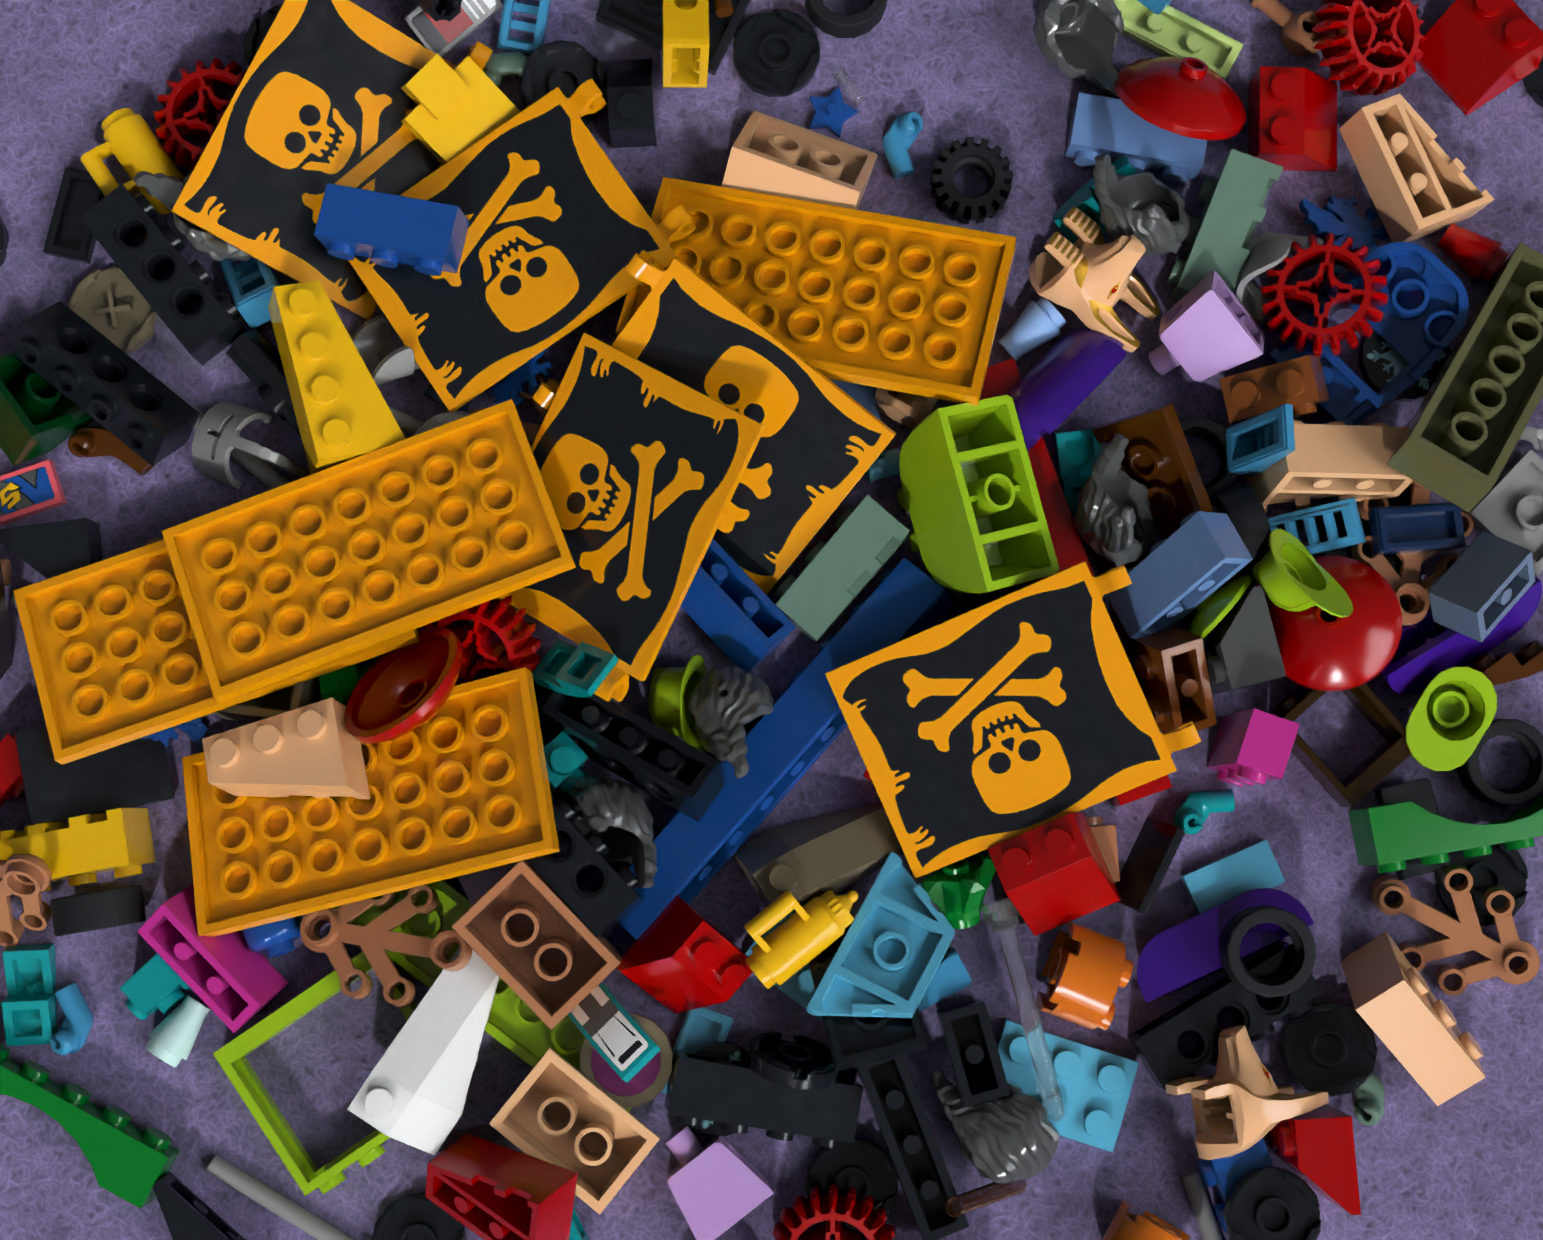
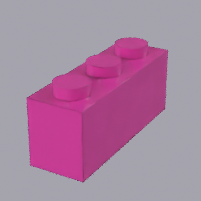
[1206,708,1300,787]
[137,884,289,1033]

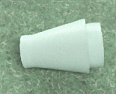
[145,994,211,1068]

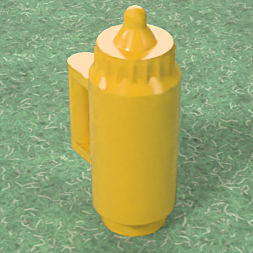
[80,108,184,214]
[744,890,858,989]

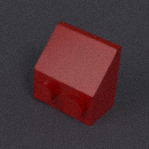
[1418,0,1543,116]
[1248,66,1337,172]
[988,812,1121,936]
[616,895,753,1014]
[1266,1104,1361,1215]

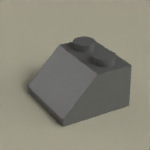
[1204,585,1286,695]

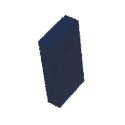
[1368,502,1466,555]

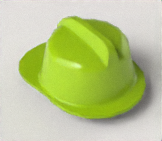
[1252,529,1353,618]
[648,654,706,752]
[1405,667,1497,771]

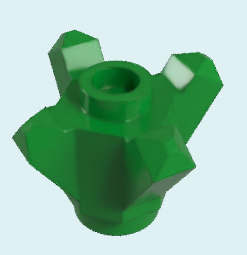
[920,850,996,929]

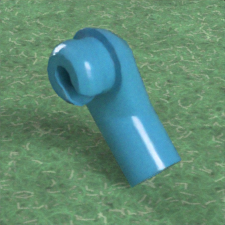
[882,111,923,180]
[50,983,94,1055]

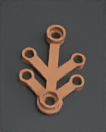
[1351,480,1474,626]
[0,854,52,947]
[1370,864,1540,996]
[300,885,472,1007]

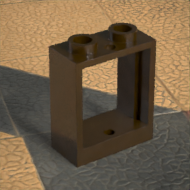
[1272,684,1411,807]

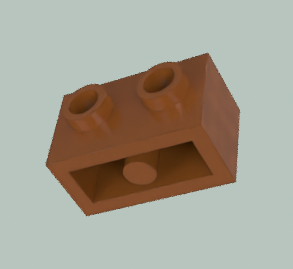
[1219,355,1330,423]
[1134,627,1217,732]

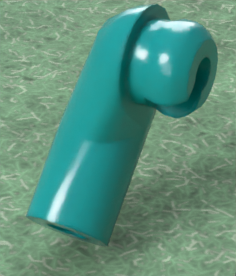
[1174,789,1235,835]

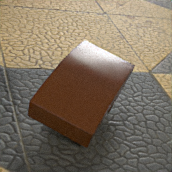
[1468,639,1543,685]

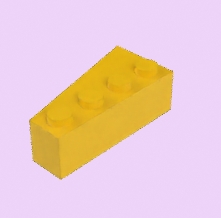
[268,280,406,474]
[0,807,156,892]

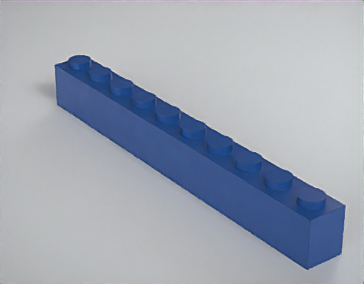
[619,558,953,940]

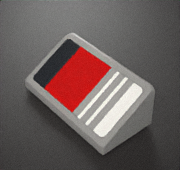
[404,0,503,58]

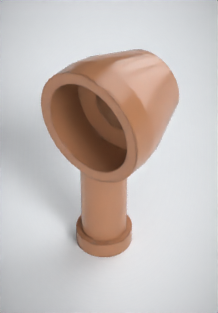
[1250,0,1320,57]

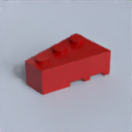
[425,1133,578,1240]

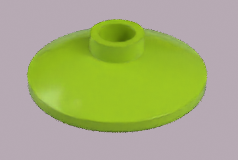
[1188,574,1252,639]

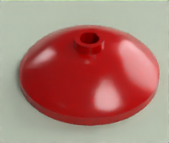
[1115,56,1246,140]
[1265,556,1402,692]
[344,627,463,743]

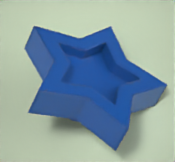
[809,87,858,138]

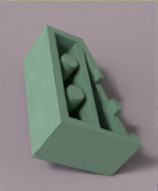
[1167,149,1284,300]
[774,494,910,644]

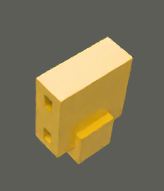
[401,53,521,165]

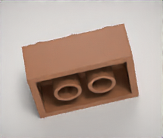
[451,860,621,1030]

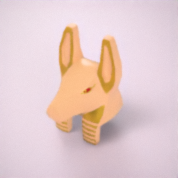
[1028,206,1160,353]
[1165,1025,1329,1160]

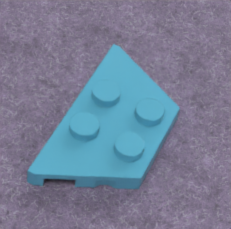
[807,852,955,1018]

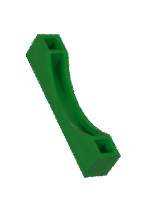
[1348,793,1543,873]
[0,1043,180,1208]

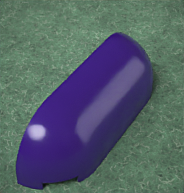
[1005,327,1127,453]
[1382,577,1542,695]
[1137,888,1314,1003]

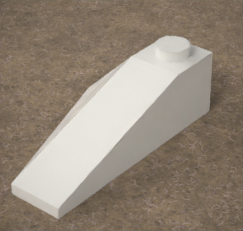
[347,946,500,1156]

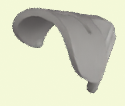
[1236,232,1323,325]
[351,315,420,385]
[192,402,311,490]

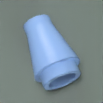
[998,297,1066,361]

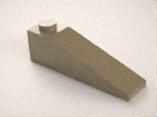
[734,802,904,926]

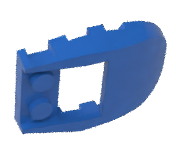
[1270,242,1469,425]

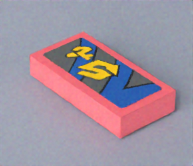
[0,459,67,526]

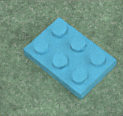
[997,1019,1139,1153]

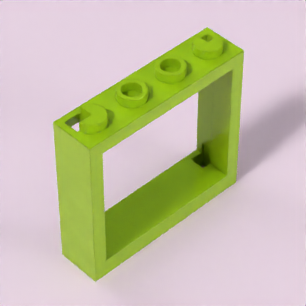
[213,951,418,1196]

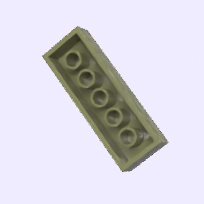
[1387,242,1543,513]

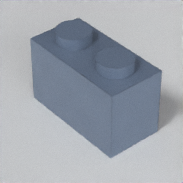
[1428,531,1536,643]

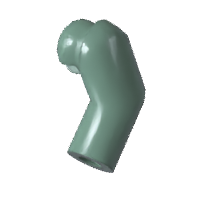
[482,51,529,86]
[1353,1072,1385,1126]

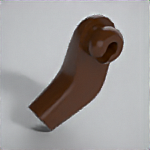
[68,427,157,476]

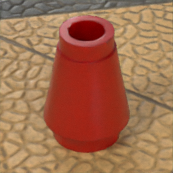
[1437,223,1509,283]

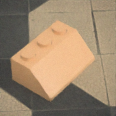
[721,110,878,210]
[489,1048,660,1214]

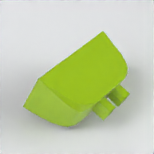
[897,394,1059,593]

